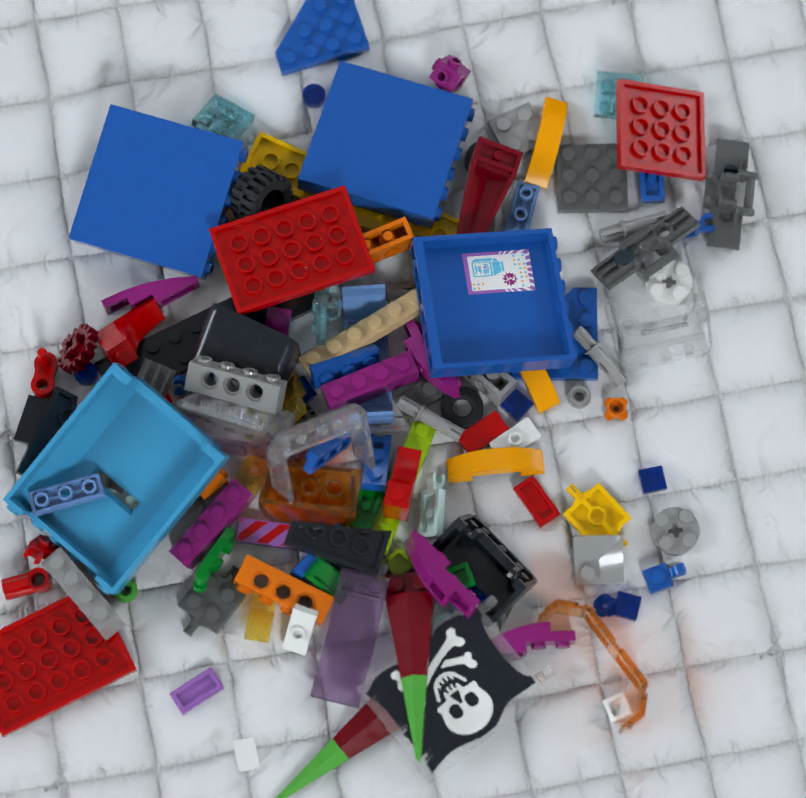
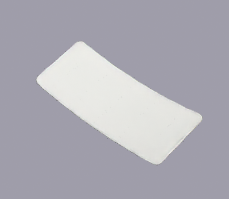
[497,601,533,636]

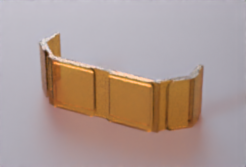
[537,599,648,734]

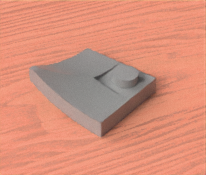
[572,535,624,585]

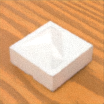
[603,691,636,723]

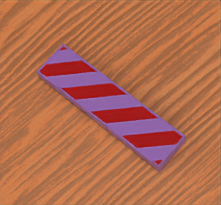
[236,517,297,551]

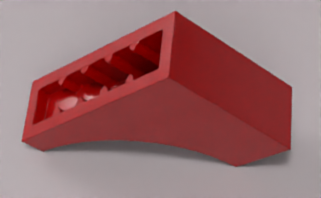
[96,297,166,367]
[384,446,422,522]

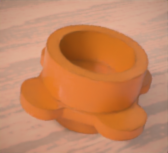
[604,397,628,421]

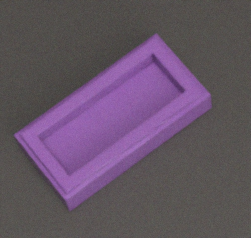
[169,667,225,715]

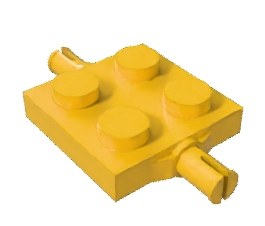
[562,483,631,549]

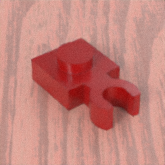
[23,534,60,565]

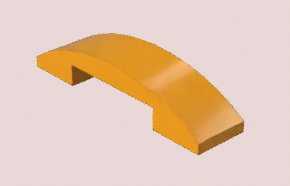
[524,97,568,189]
[519,370,560,414]
[447,447,545,483]

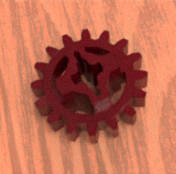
[58,324,100,375]

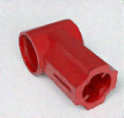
[1,568,53,601]

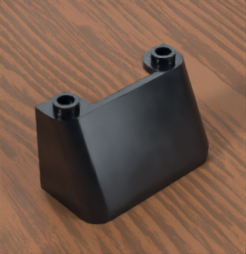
[189,303,301,394]
[432,513,537,628]

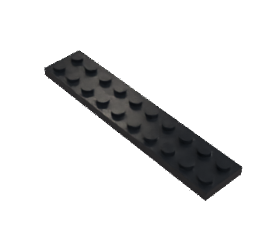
[94,290,329,378]

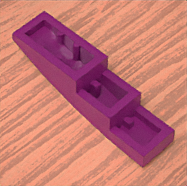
[101,276,200,315]

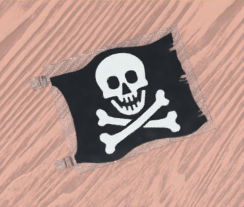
[356,595,553,784]

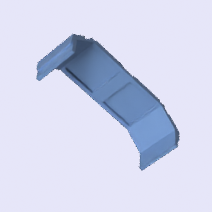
[342,284,394,425]

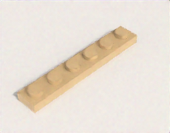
[298,288,420,378]

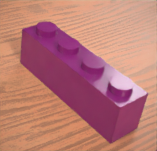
[321,350,419,415]
[169,478,256,570]

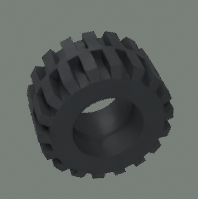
[230,165,293,219]

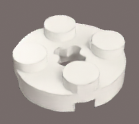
[645,260,693,307]

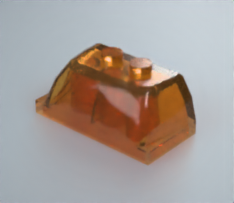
[258,460,361,526]

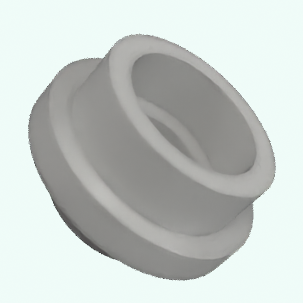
[567,385,591,409]

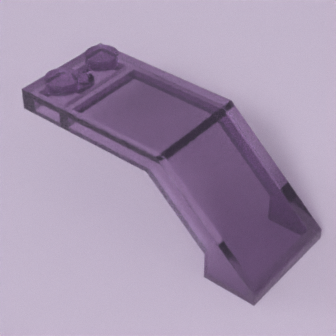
[310,567,390,708]

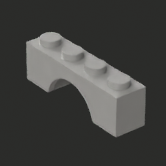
[41,548,125,641]

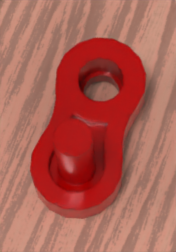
[31,348,59,399]

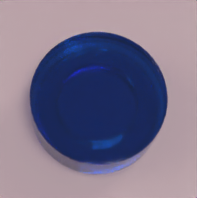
[302,84,326,108]
[74,362,98,386]

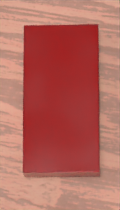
[458,410,509,453]
[513,475,561,529]

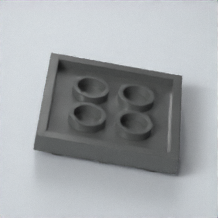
[556,144,628,213]

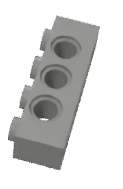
[184,355,288,414]
[463,373,517,407]

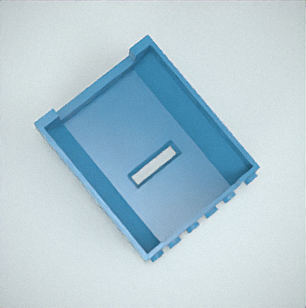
[3,363,230,595]

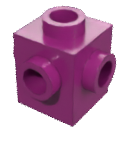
[429,55,471,93]

